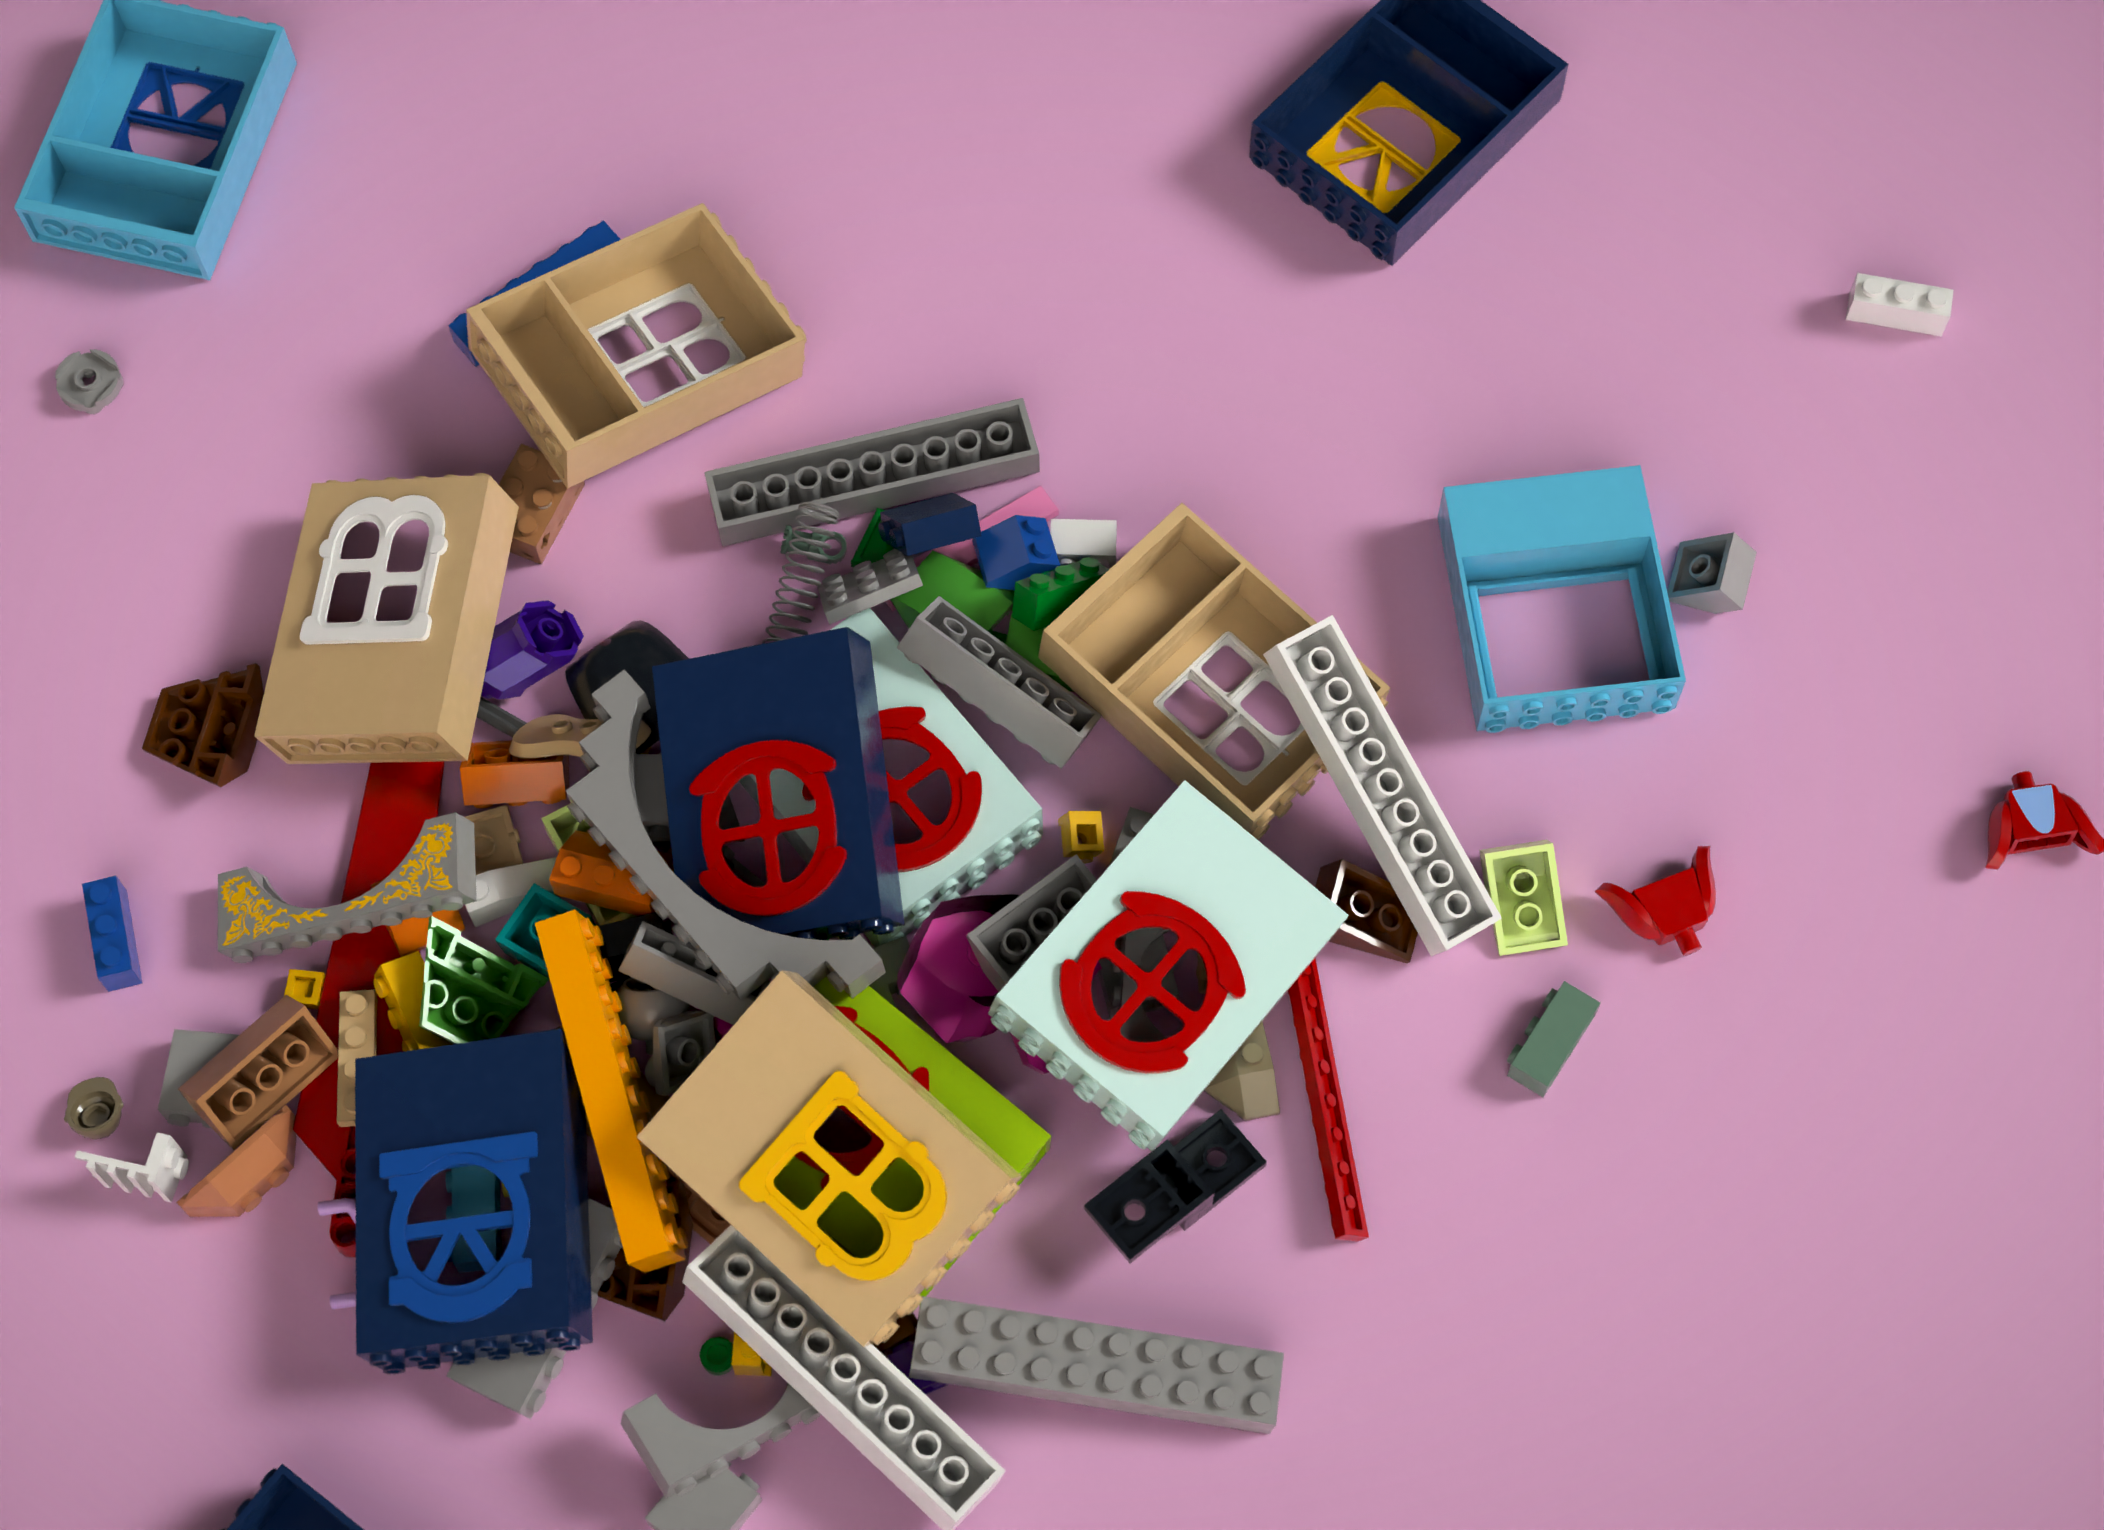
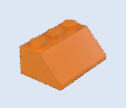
[460,740,569,808]
[549,830,673,916]

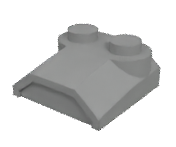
[645,1010,716,1096]

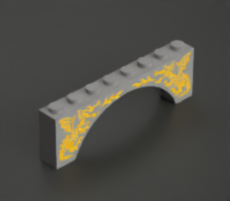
[218,812,477,963]

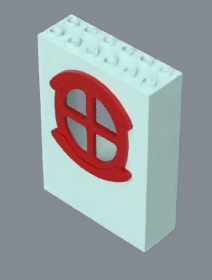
[739,608,1043,947]
[988,780,1349,1152]

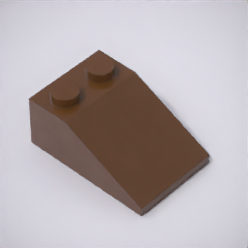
[1315,859,1418,963]

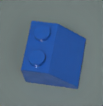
[972,515,1060,590]

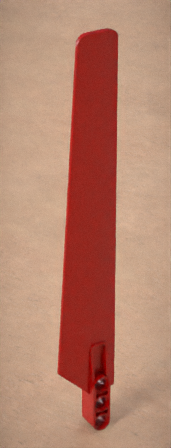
[293,761,445,1258]

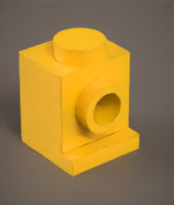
[1058,811,1104,864]
[731,1332,772,1377]

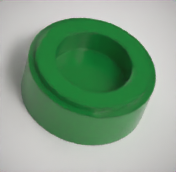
[700,1337,733,1375]

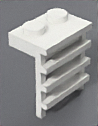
[75,1132,189,1203]

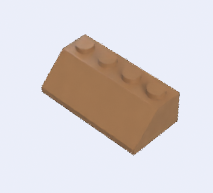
[178,995,338,1150]

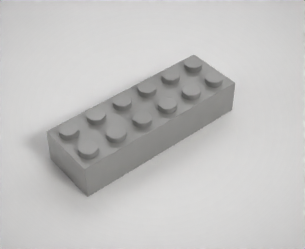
[897,596,1102,769]

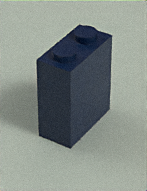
[879,493,982,556]

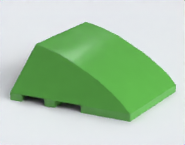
[890,551,1015,686]
[419,916,550,1044]

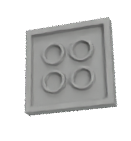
[817,549,923,625]

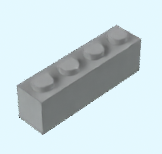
[618,921,770,1025]

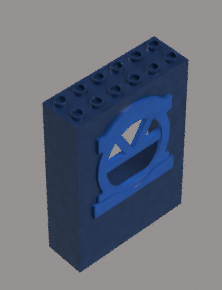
[355,1029,593,1374]

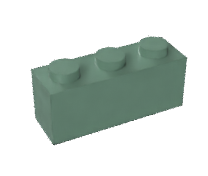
[1506,981,1601,1098]

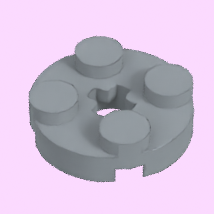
[55,350,124,414]

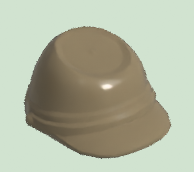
[64,1077,124,1140]

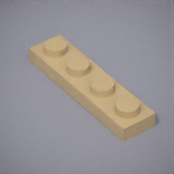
[337,989,377,1127]

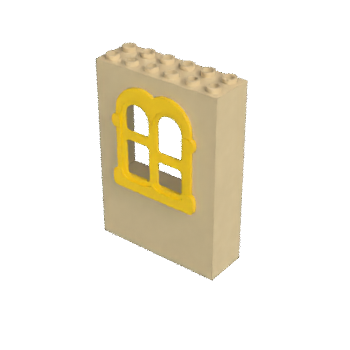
[637,970,1022,1347]

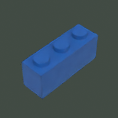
[82,875,143,992]

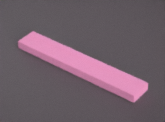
[885,486,1059,612]

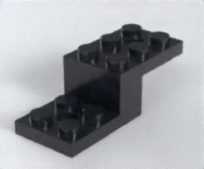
[1084,1109,1267,1264]

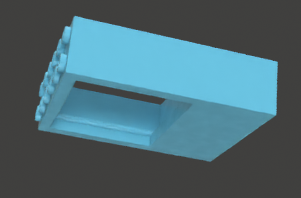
[1437,465,1686,733]

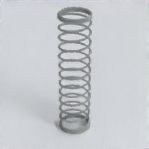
[762,502,840,644]

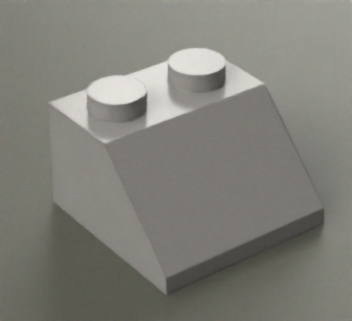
[1668,532,1757,614]

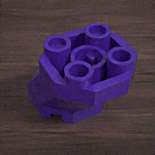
[481,600,584,700]

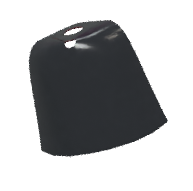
[565,620,689,754]

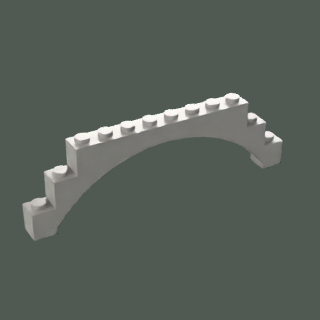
[566,669,886,1001]

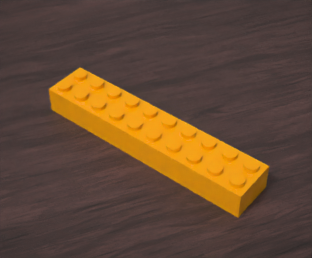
[535,909,688,1273]

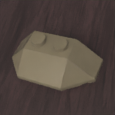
[1204,1021,1280,1121]

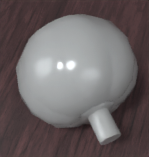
[617,977,690,1055]

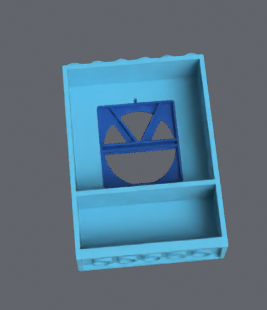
[14,0,297,280]

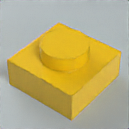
[284,969,325,1009]

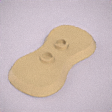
[509,714,651,758]

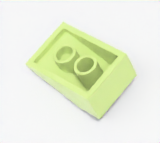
[1479,840,1568,956]

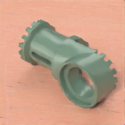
[780,525,847,564]

